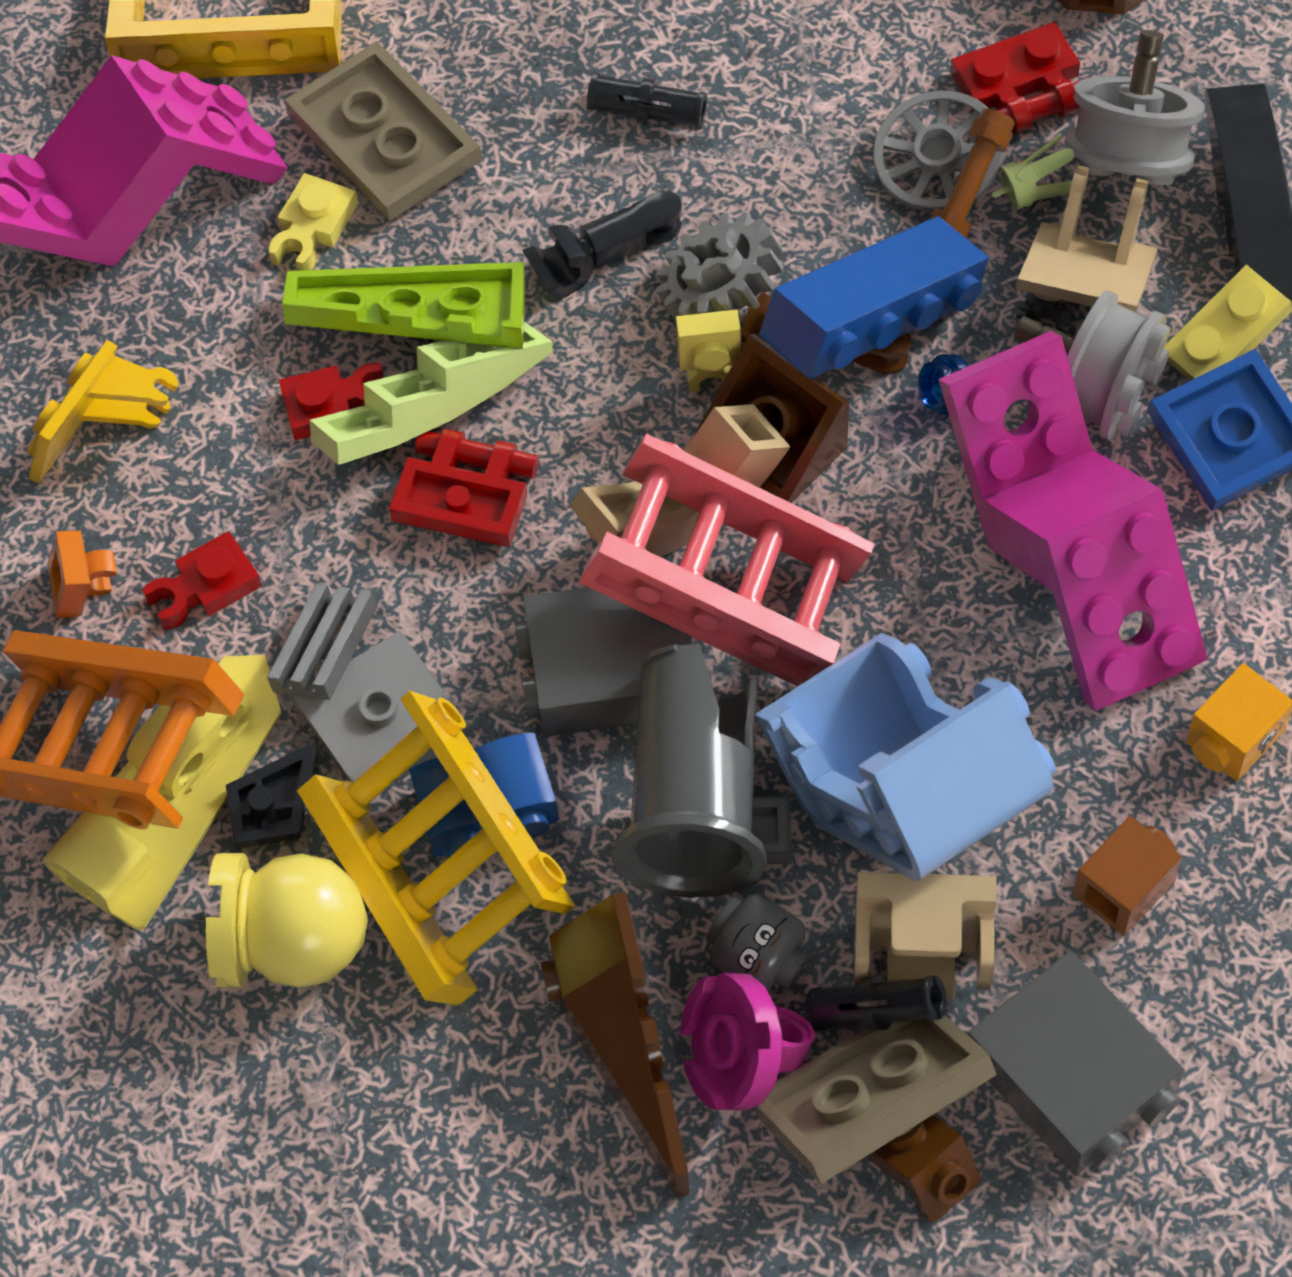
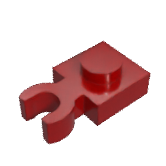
[279,363,384,441]
[142,531,262,630]

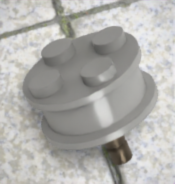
[1064,30,1205,185]
[1014,291,1171,441]

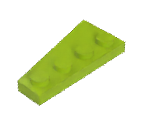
[282,262,526,349]

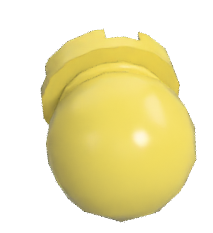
[206,853,368,988]

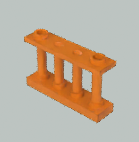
[0,630,245,830]

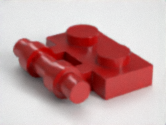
[950,22,1091,134]
[389,429,539,548]

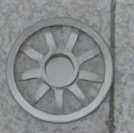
[873,91,1004,212]

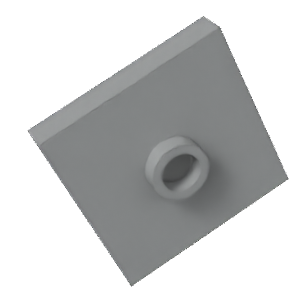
[292,631,470,783]

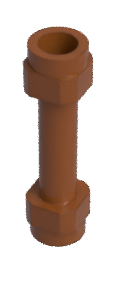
[930,108,1015,239]

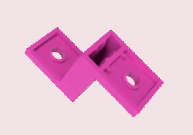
[0,55,288,266]
[939,331,1208,711]

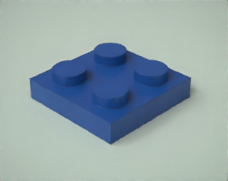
[1146,349,1292,511]

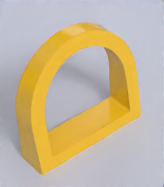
[105,0,342,78]

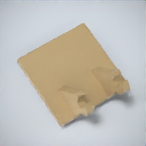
[1016,165,1158,312]

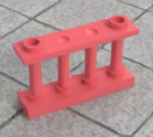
[579,433,875,687]

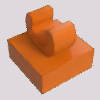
[47,530,117,618]

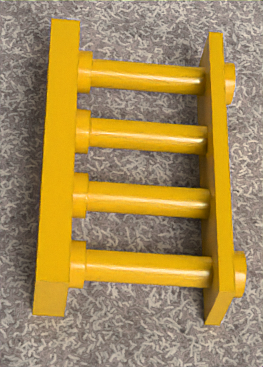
[297,690,576,1006]

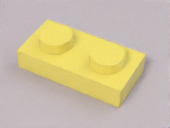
[1164,265,1292,381]

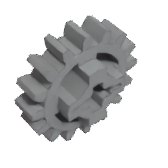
[656,212,783,321]

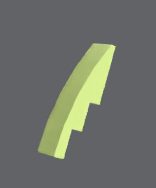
[310,322,553,465]

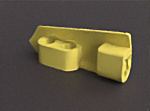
[43,655,282,931]

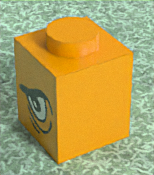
[1186,663,1292,781]

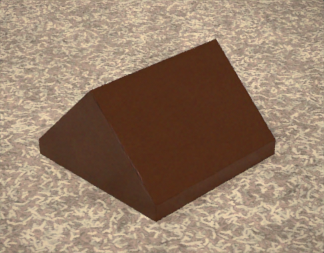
[693,334,849,503]

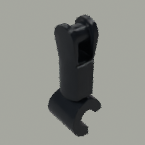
[522,191,682,299]

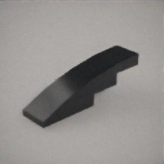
[1205,83,1292,303]

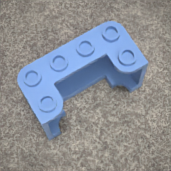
[755,633,1056,881]

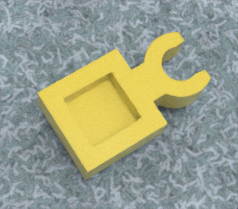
[269,173,359,271]
[676,310,741,392]

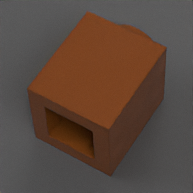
[1073,815,1183,936]

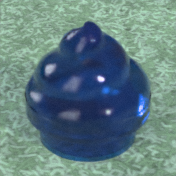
[918,354,971,415]

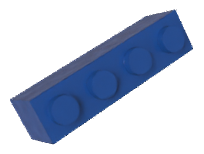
[759,216,990,379]

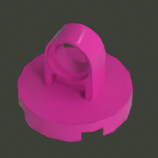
[681,972,815,1111]

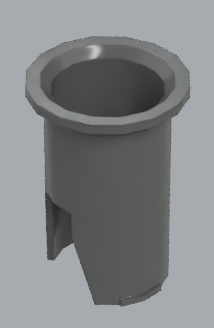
[611,644,767,898]

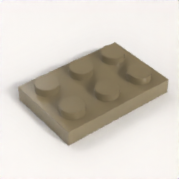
[284,41,482,222]
[754,1015,997,1184]

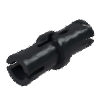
[587,73,707,129]
[805,975,947,1031]

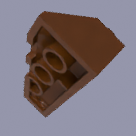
[540,892,690,1197]

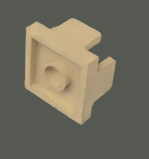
[854,872,997,1002]

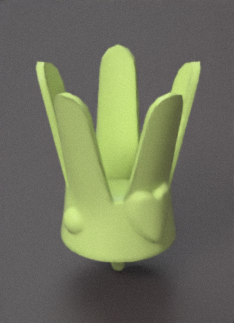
[992,134,1074,211]

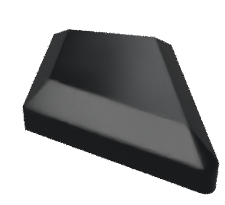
[226,744,317,849]

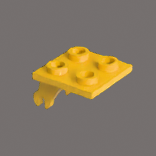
[27,339,178,484]

